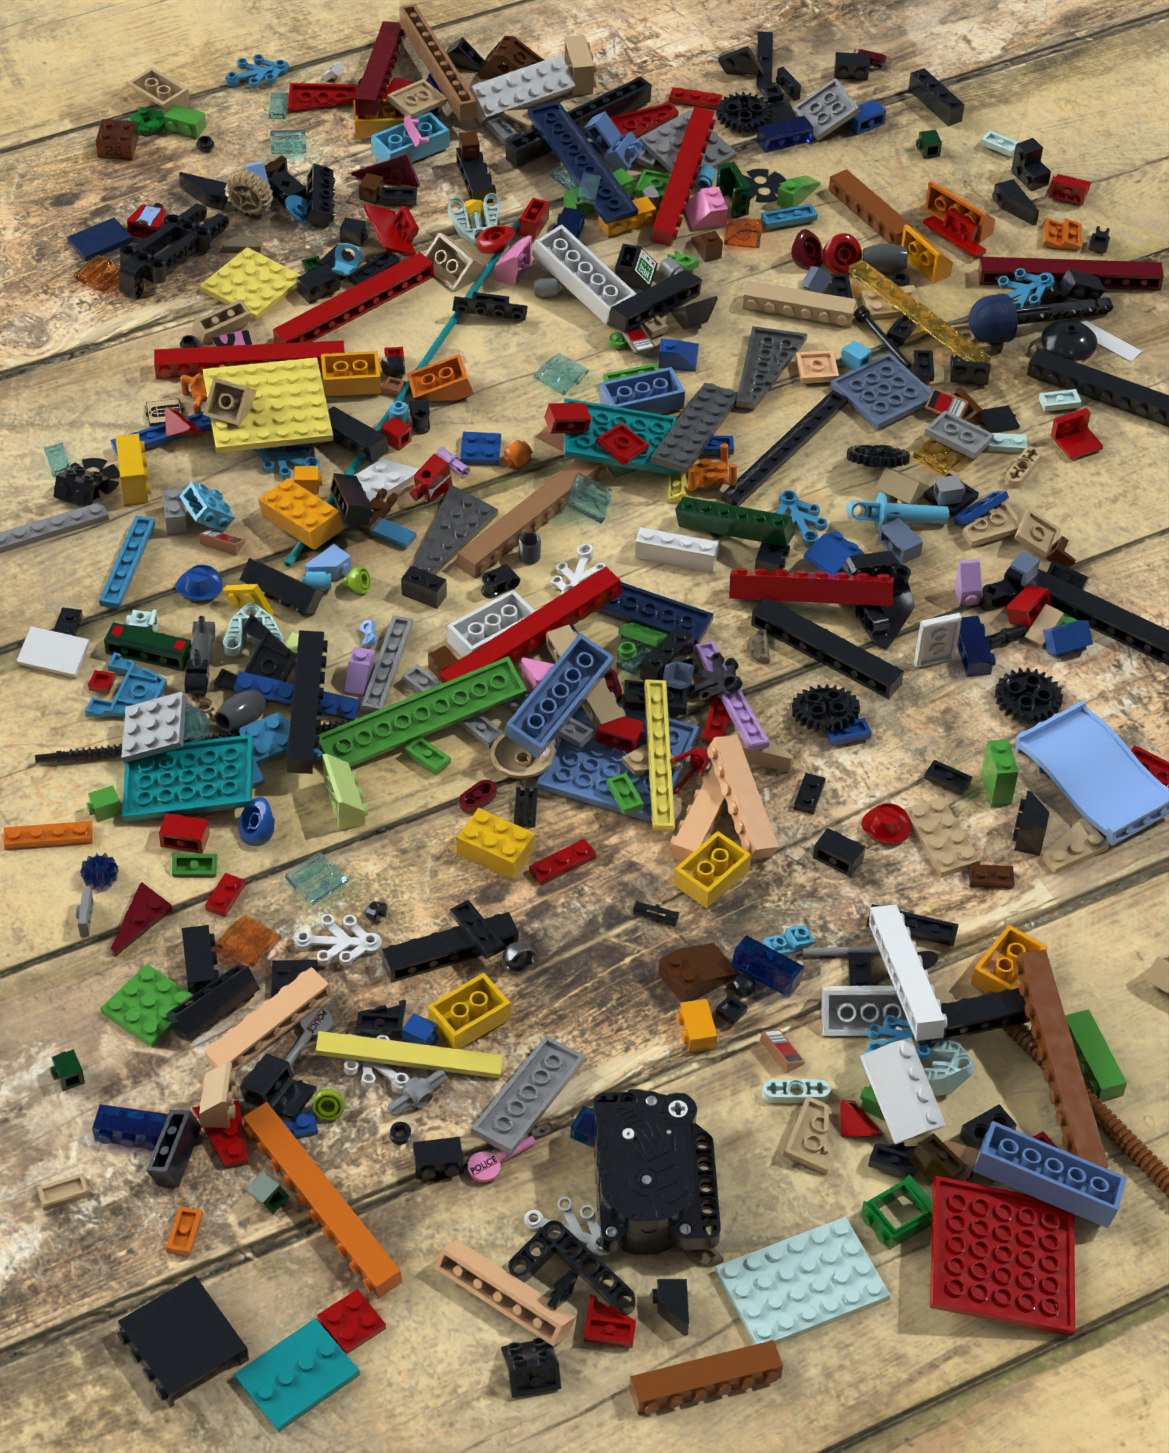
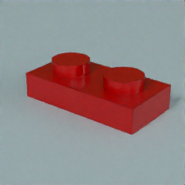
[205,873,246,917]

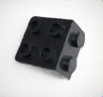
[950,354,991,385]
[53,466,108,507]

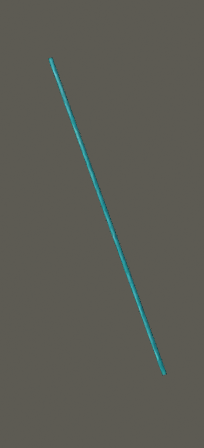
[284,219,519,568]

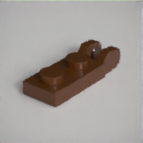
[354,488,398,534]

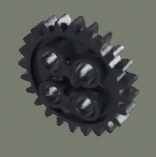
[716,92,772,133]
[846,445,910,467]
[994,668,1063,725]
[792,684,860,733]

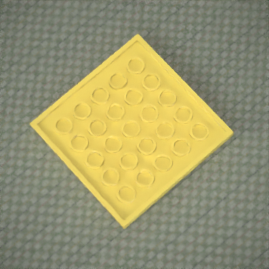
[203,358,333,453]

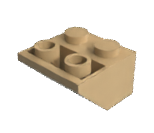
[199,1062,238,1128]

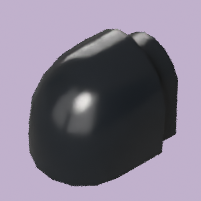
[380,355,406,378]

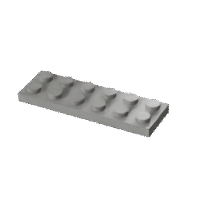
[471,1036,585,1155]

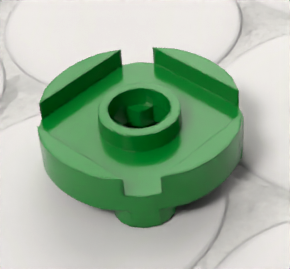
[130,107,165,136]

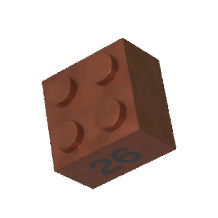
[96,119,139,160]

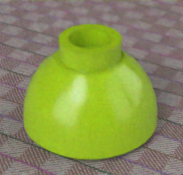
[344,566,370,594]
[312,1089,345,1121]

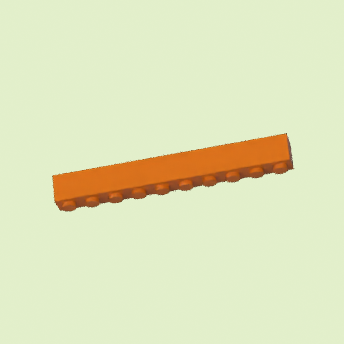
[243,1102,402,1298]

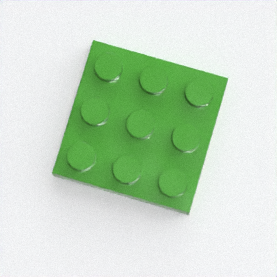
[100,964,193,1048]

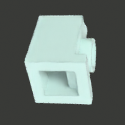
[126,609,159,632]

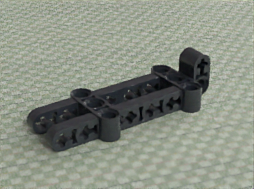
[119,204,229,299]

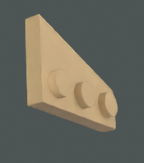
[962,500,1021,547]
[782,1096,829,1175]

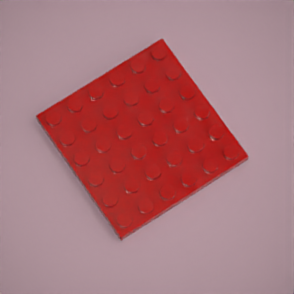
[930,1176,1075,1336]

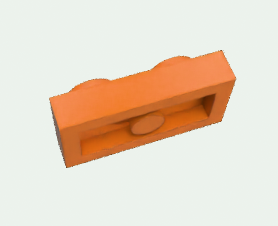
[166,1206,203,1257]

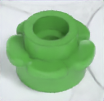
[617,642,637,661]

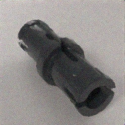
[985,623,1027,649]
[633,901,679,925]

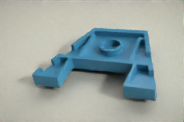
[85,652,167,717]
[240,712,323,788]

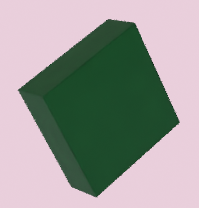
[301,256,321,273]

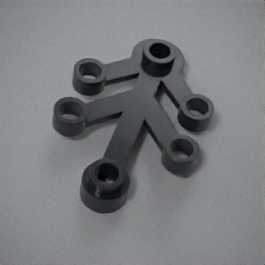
[683,652,743,704]

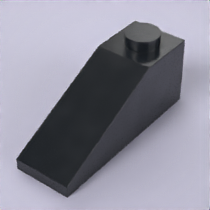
[179,172,229,211]
[992,179,1039,226]

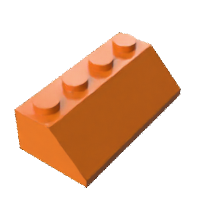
[925,181,995,243]

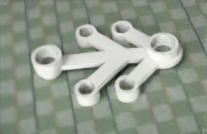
[551,544,606,595]
[294,914,382,967]
[344,1034,410,1094]
[524,1197,610,1265]

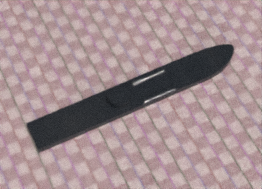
[757,31,773,91]

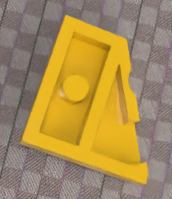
[222,584,275,617]

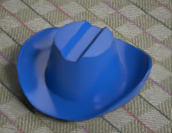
[176,565,222,601]
[238,797,275,846]

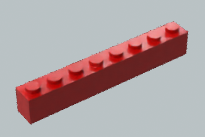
[729,568,894,606]

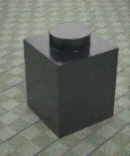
[340,217,369,247]

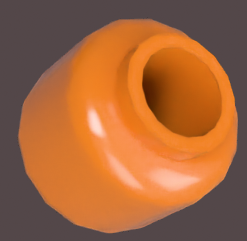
[503,440,533,469]

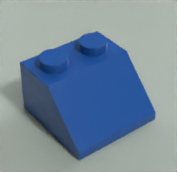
[803,531,864,575]

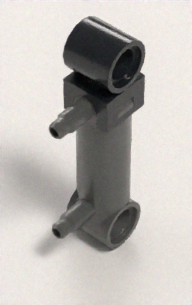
[184,616,215,694]

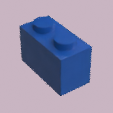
[845,99,886,135]
[1043,620,1093,657]

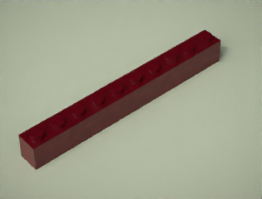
[355,21,406,116]
[978,256,1164,290]

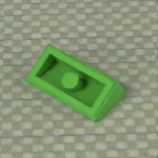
[172,854,218,876]

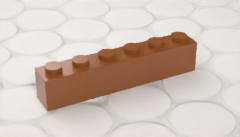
[829,169,913,245]
[629,1340,783,1415]

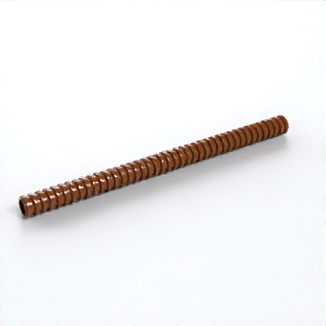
[986,991,1169,1198]

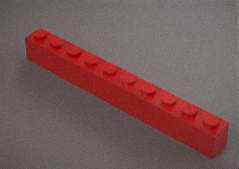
[650,106,716,246]
[273,252,434,344]
[154,340,345,379]
[439,566,623,684]

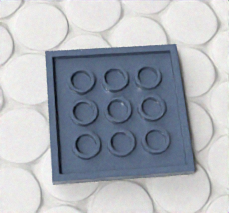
[830,353,932,430]

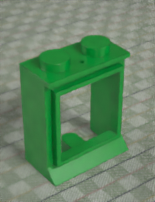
[861,1174,932,1250]

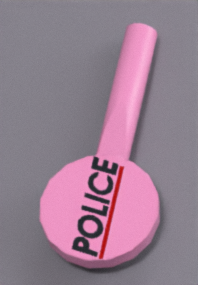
[468,1136,536,1182]

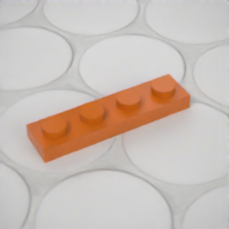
[3,821,93,850]

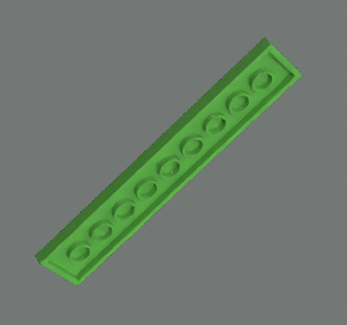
[317,656,527,767]

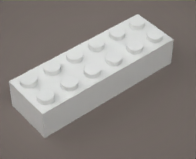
[469,55,575,125]
[532,224,636,325]

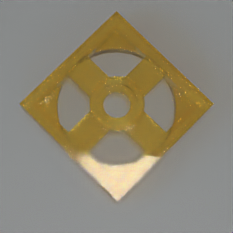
[913,438,966,475]

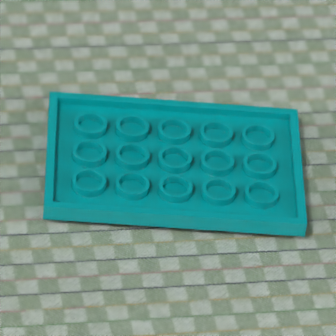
[563,398,679,476]
[122,734,254,822]

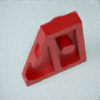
[583,1294,636,1348]

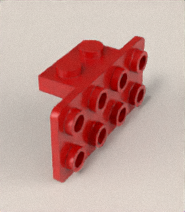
[363,204,419,256]

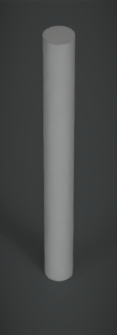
[802,946,881,957]

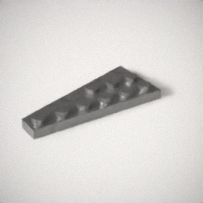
[736,326,808,409]
[412,485,498,575]

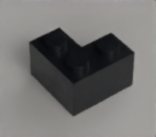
[1011,138,1051,191]

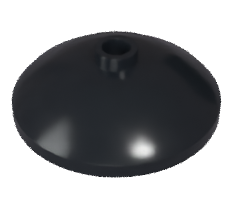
[1041,320,1098,361]

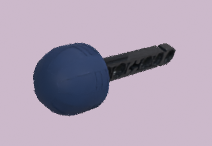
[968,294,1114,344]

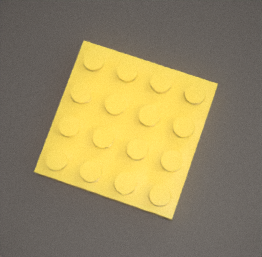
[200,247,301,321]

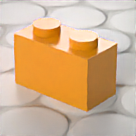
[676,999,717,1053]

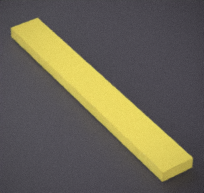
[644,680,675,831]
[315,1031,503,1079]

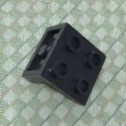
[501,1338,561,1398]

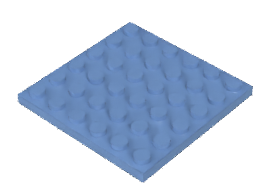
[536,703,699,822]

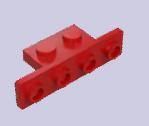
[922,209,986,257]

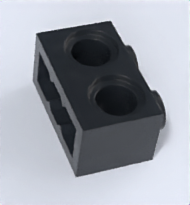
[959,1104,1017,1150]

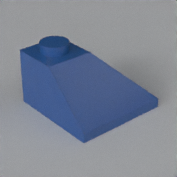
[658,339,699,372]

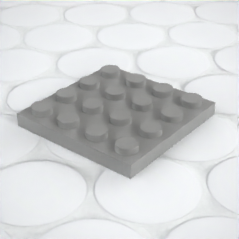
[639,110,737,180]

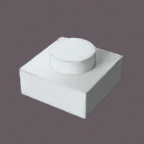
[322,61,344,82]

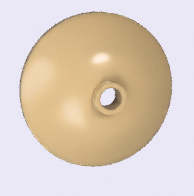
[491,733,555,779]

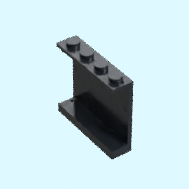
[117,1275,249,1407]

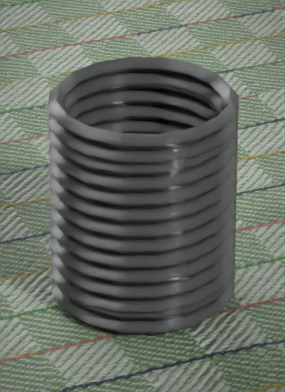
[519,532,541,564]

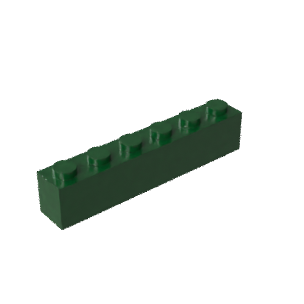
[675,496,795,547]

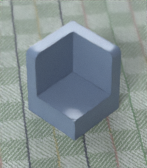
[801,266,833,294]
[1010,551,1040,587]
[663,661,694,689]

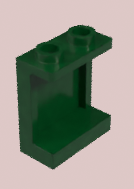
[716,161,751,219]

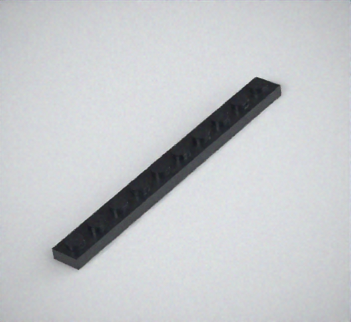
[721,390,848,506]

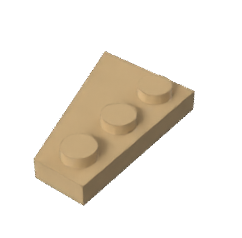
[1042,817,1109,874]

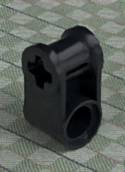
[1029,280,1066,305]
[409,399,430,434]
[481,564,521,598]
[979,579,1019,611]

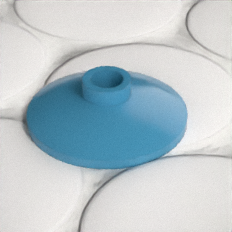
[285,195,311,224]

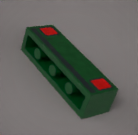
[104,622,191,672]

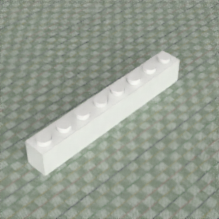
[869,905,947,1041]

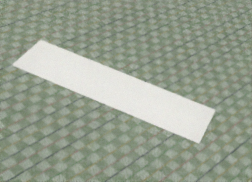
[1079,319,1142,361]

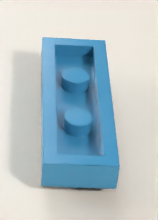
[761,204,818,229]

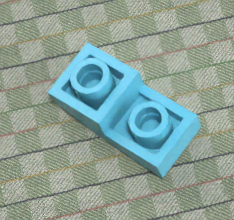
[762,925,815,960]

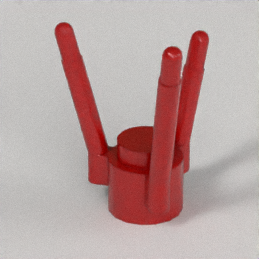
[670,747,712,794]

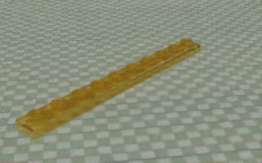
[848,259,991,363]

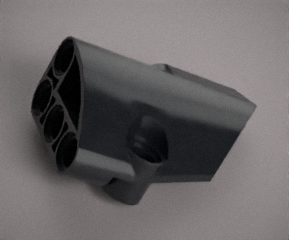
[841,551,915,649]

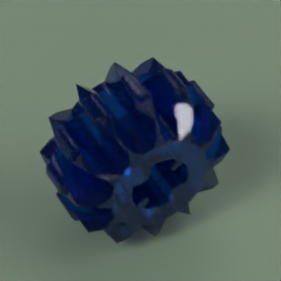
[80,852,119,890]

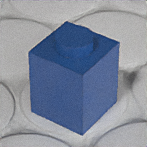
[402,1013,439,1046]

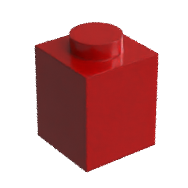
[381,417,412,451]

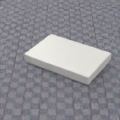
[914,613,962,668]
[17,626,90,678]

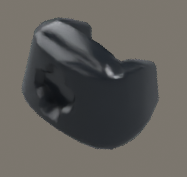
[365,901,387,924]

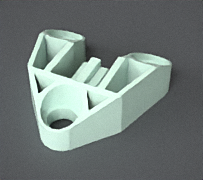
[448,193,500,247]
[223,603,284,656]
[923,1040,976,1096]

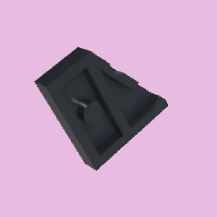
[718,46,764,75]
[355,1000,406,1038]
[868,1142,920,1179]

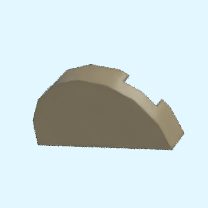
[224,235,261,252]
[747,629,770,664]
[684,1248,724,1267]

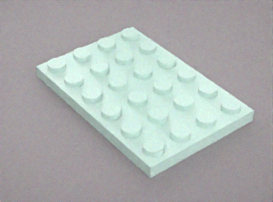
[715,1217,891,1345]

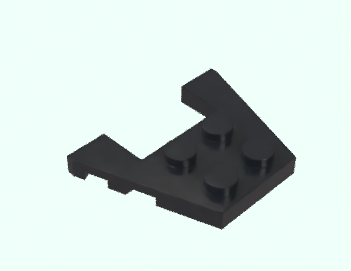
[213,614,297,690]

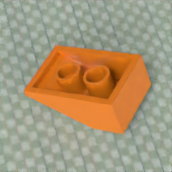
[407,354,474,401]

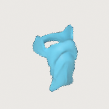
[331,243,364,276]

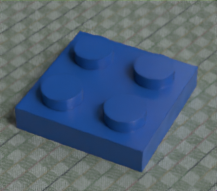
[460,432,501,466]

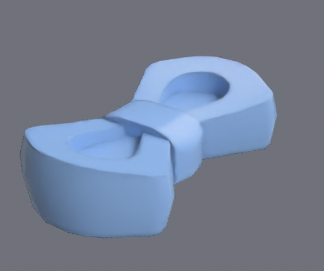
[360,620,378,647]

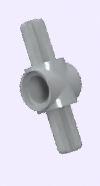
[387,1070,448,1116]

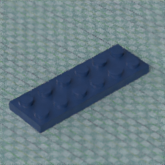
[596,582,714,645]

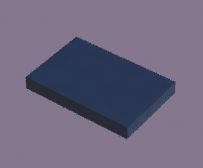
[67,218,133,262]

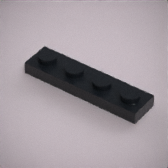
[866,904,959,947]

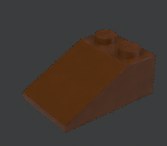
[658,943,740,1002]

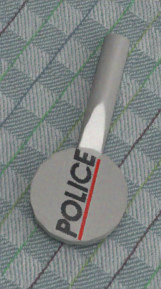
[284,1008,333,1067]

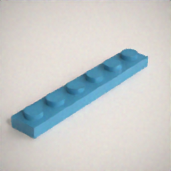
[99,515,155,609]

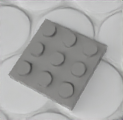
[793,78,861,141]
[121,691,186,763]

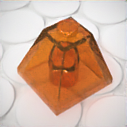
[724,218,763,248]

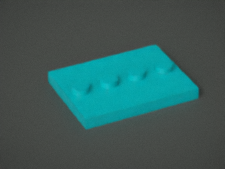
[234,1318,360,1433]

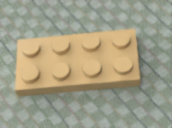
[904,797,981,878]

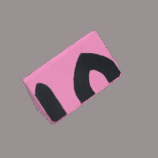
[212,329,253,346]

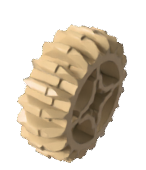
[225,170,273,216]

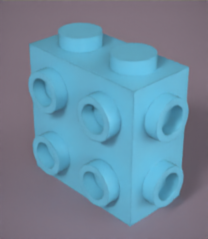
[180,482,235,532]

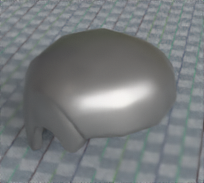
[502,942,537,974]

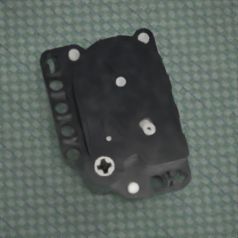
[593,1091,721,1255]

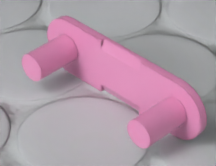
[404,115,429,147]

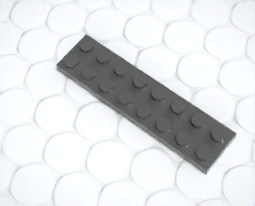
[650,383,738,474]

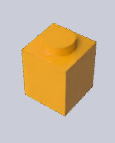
[294,466,323,494]

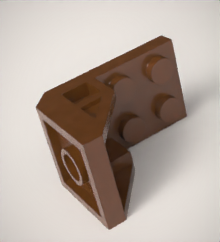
[477,36,544,79]

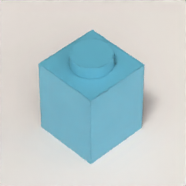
[841,340,872,370]

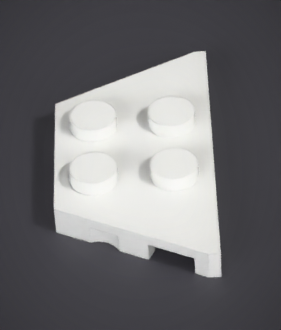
[354,458,419,501]

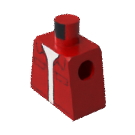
[410,453,453,502]

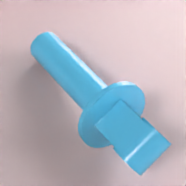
[846,493,949,530]

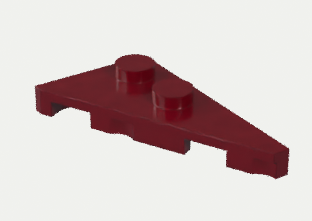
[351,153,420,187]
[111,882,172,957]

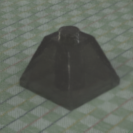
[671,296,718,332]

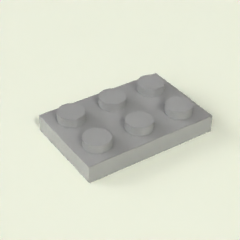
[924,411,994,459]

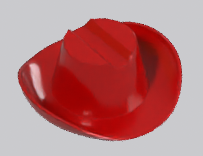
[476,225,516,254]
[823,233,862,275]
[861,803,911,844]

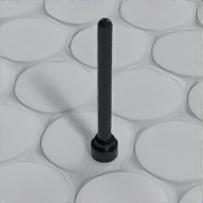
[854,306,911,369]

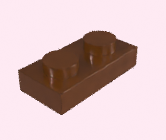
[968,864,1015,888]

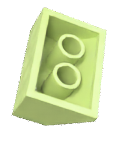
[323,754,368,830]

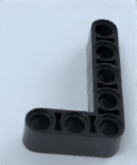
[508,1220,636,1315]

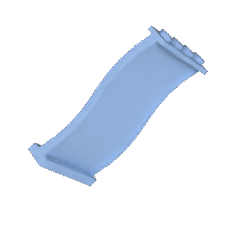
[1015,700,1169,846]

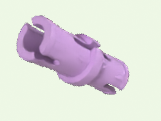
[435,447,470,478]

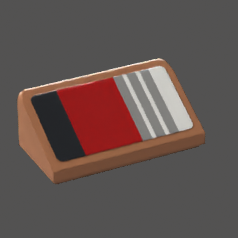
[925,387,968,419]
[199,529,245,555]
[760,1029,805,1073]

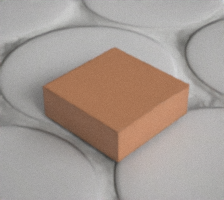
[381,376,406,397]

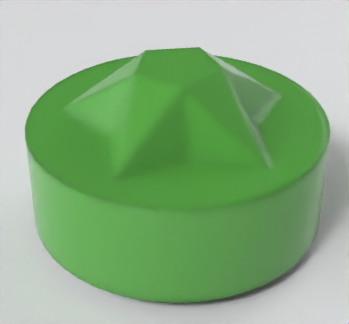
[609,332,628,350]

